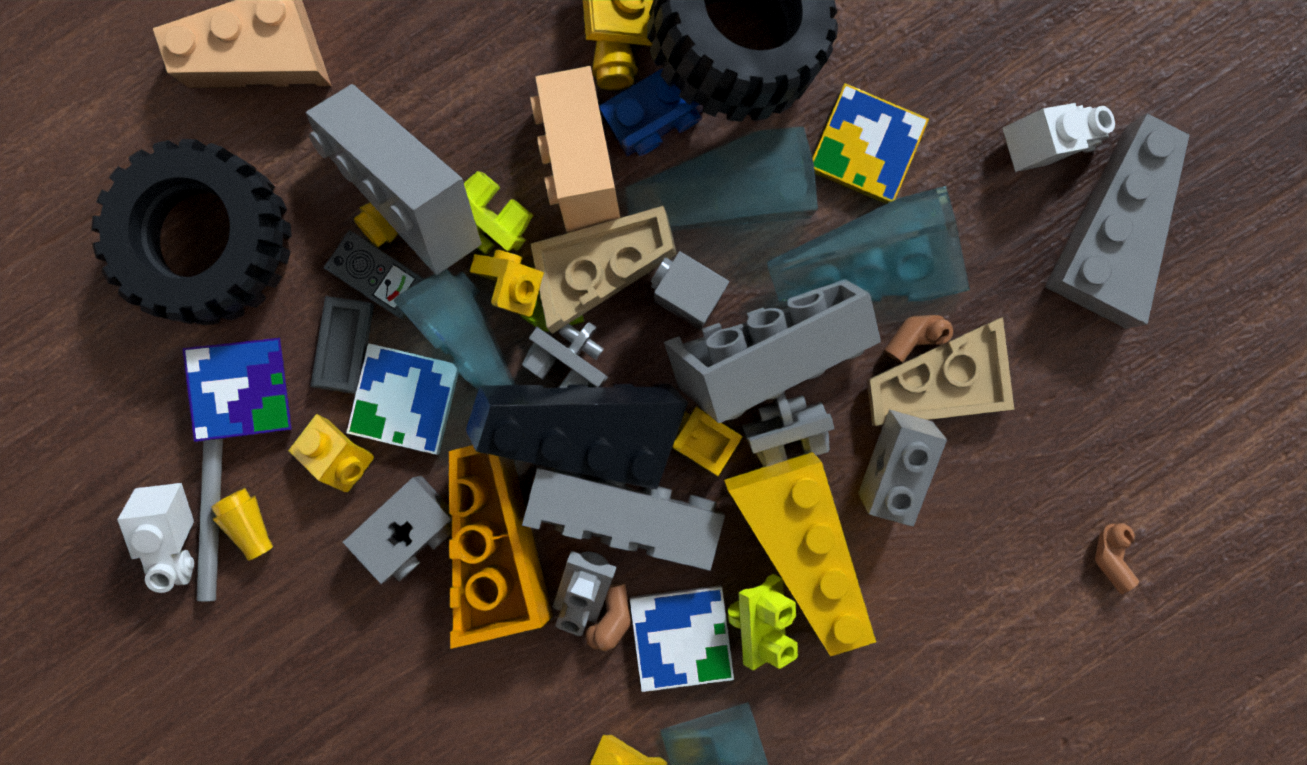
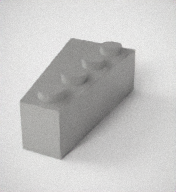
[1045,113,1189,329]
[664,279,881,424]
[522,466,725,571]

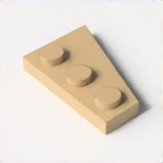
[531,206,677,334]
[867,317,1014,426]

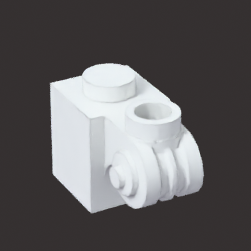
[1003,103,1115,172]
[117,483,194,593]

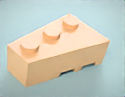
[153,0,331,88]
[530,66,620,233]

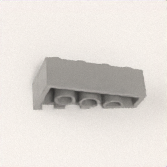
[306,84,482,275]

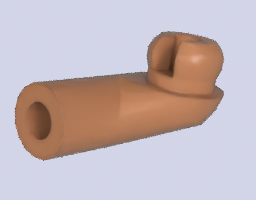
[883,315,953,364]
[1095,523,1139,594]

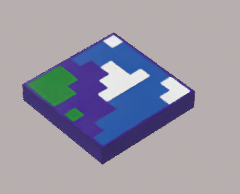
[183,338,292,442]

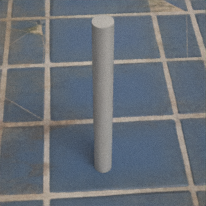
[197,439,223,601]

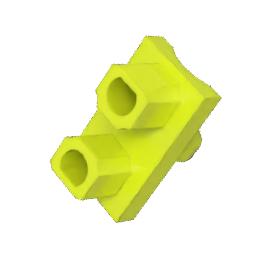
[464,171,533,255]
[728,574,798,670]

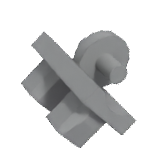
[522,322,608,388]
[742,393,834,467]
[552,551,616,636]

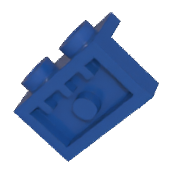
[599,68,703,157]

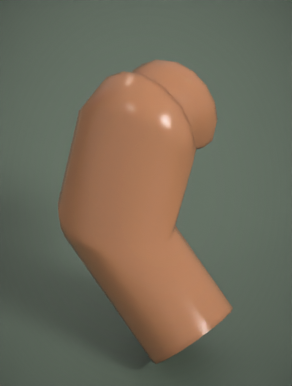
[586,583,631,651]

